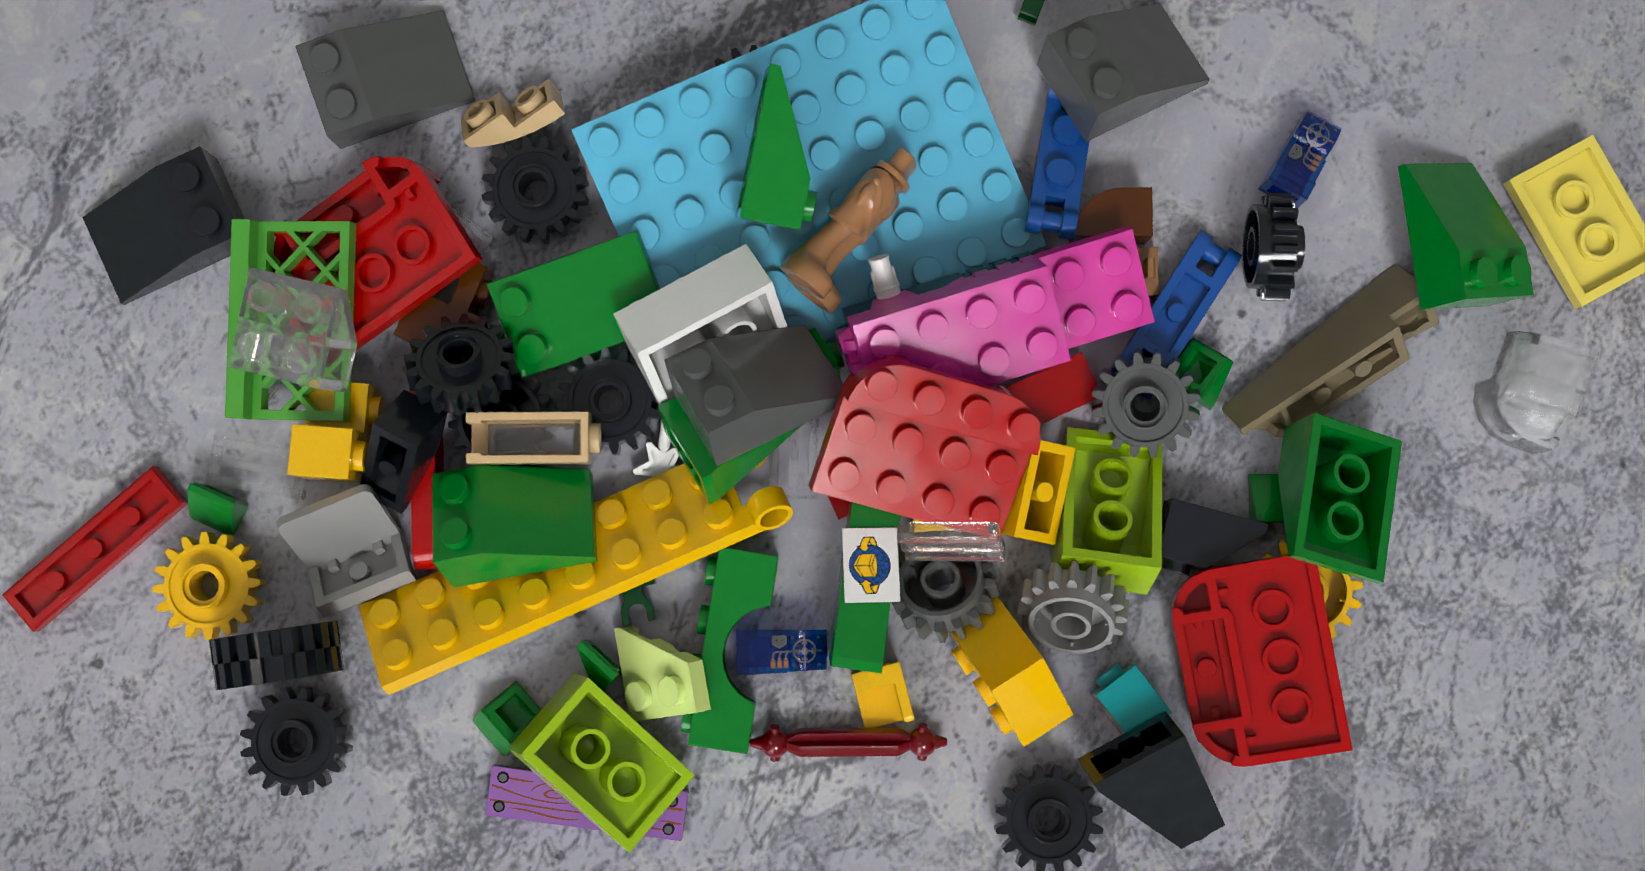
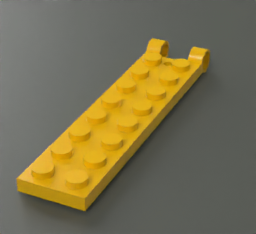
[358,456,793,695]

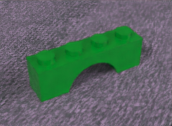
[681,548,779,754]

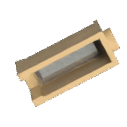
[466,412,601,465]

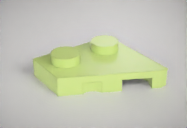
[614,625,711,721]

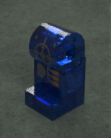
[1258,110,1342,208]
[736,629,828,675]

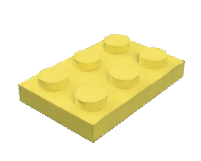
[1503,135,1645,309]

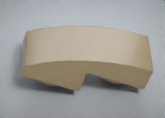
[461,79,565,148]

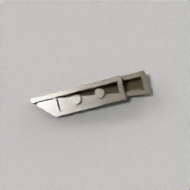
[1222,264,1439,438]

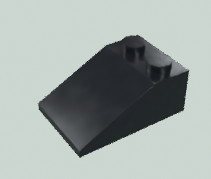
[82,146,244,305]

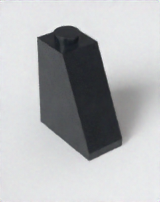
[1078,711,1225,849]

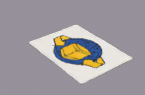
[842,527,900,603]

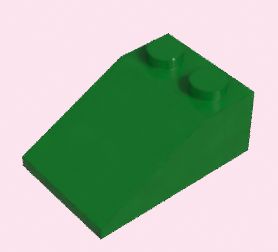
[736,63,817,230]
[1398,163,1534,310]
[487,230,660,377]
[1278,413,1402,584]
[432,465,597,588]

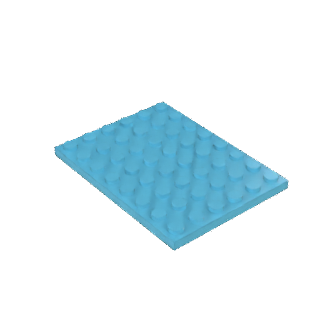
[571,0,1046,342]

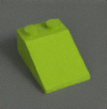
[1051,427,1162,595]
[507,673,695,853]

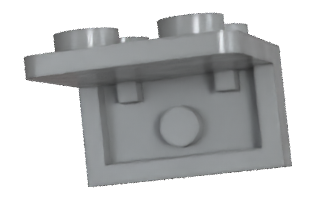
[277,484,416,618]

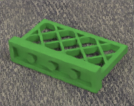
[225,219,356,422]

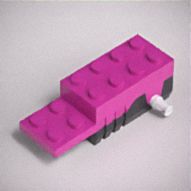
[835,226,1155,386]

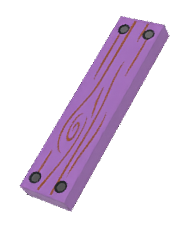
[485,764,689,841]

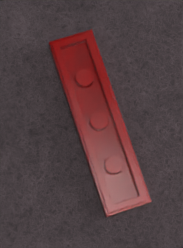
[2,466,188,632]

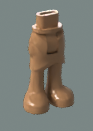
[780,147,917,314]

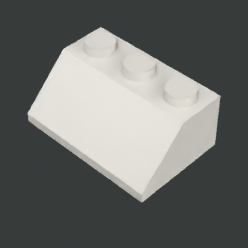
[613,244,787,405]

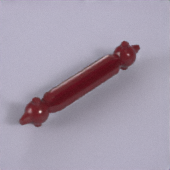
[750,723,947,762]

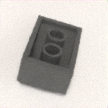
[1037,3,1210,142]
[295,10,476,149]
[664,325,843,466]

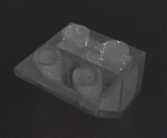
[228,267,358,392]

